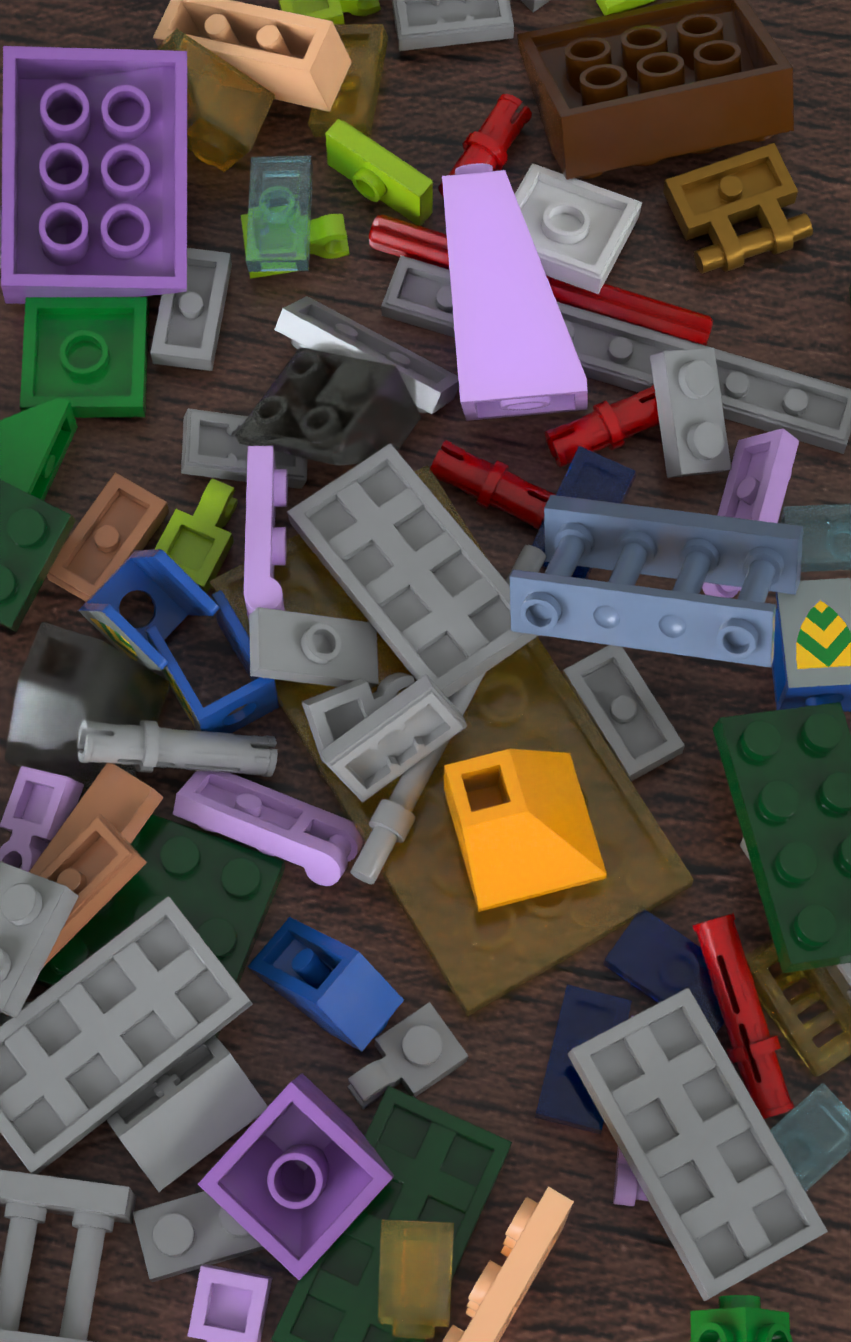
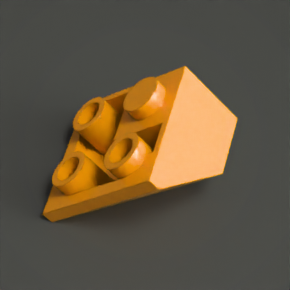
[444,749,607,912]

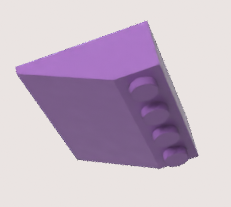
[1,46,187,304]

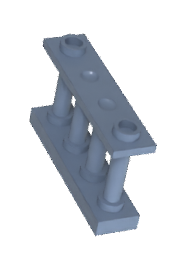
[509,495,803,668]

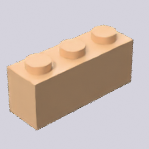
[153,0,352,112]

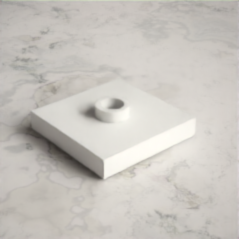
[515,163,642,294]

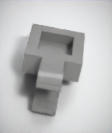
[347,1002,468,1110]

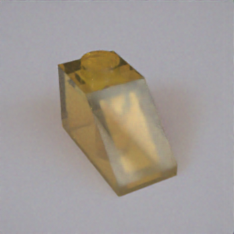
[155,28,275,172]
[378,1220,454,1339]

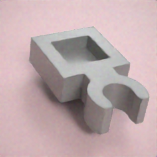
[302,673,415,764]

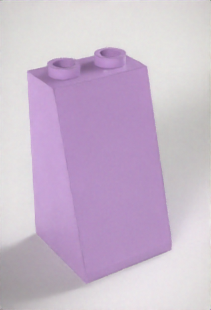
[442,163,588,421]

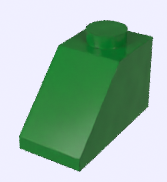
[0,396,78,501]

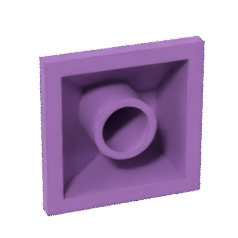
[198,1073,394,1280]

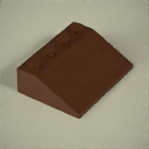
[517,0,794,180]

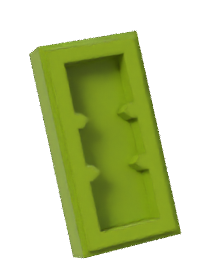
[325,119,433,226]

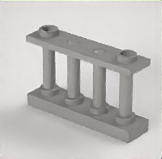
[0,1170,137,1342]

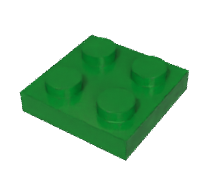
[20,297,149,418]

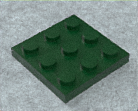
[35,814,285,1038]

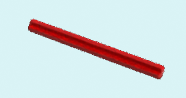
[369,214,713,346]

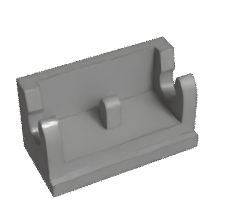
[107,1035,268,1192]

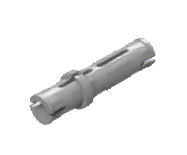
[77,720,278,777]

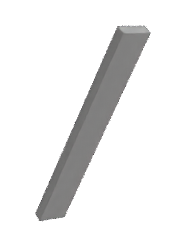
[381,255,851,454]

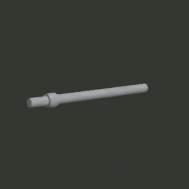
[350,545,546,884]

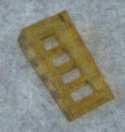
[746,938,851,1077]

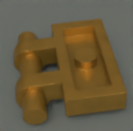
[663,143,813,274]

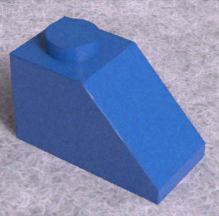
[247,917,404,1052]

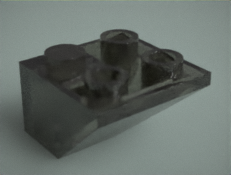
[235,347,421,465]
[4,622,171,789]

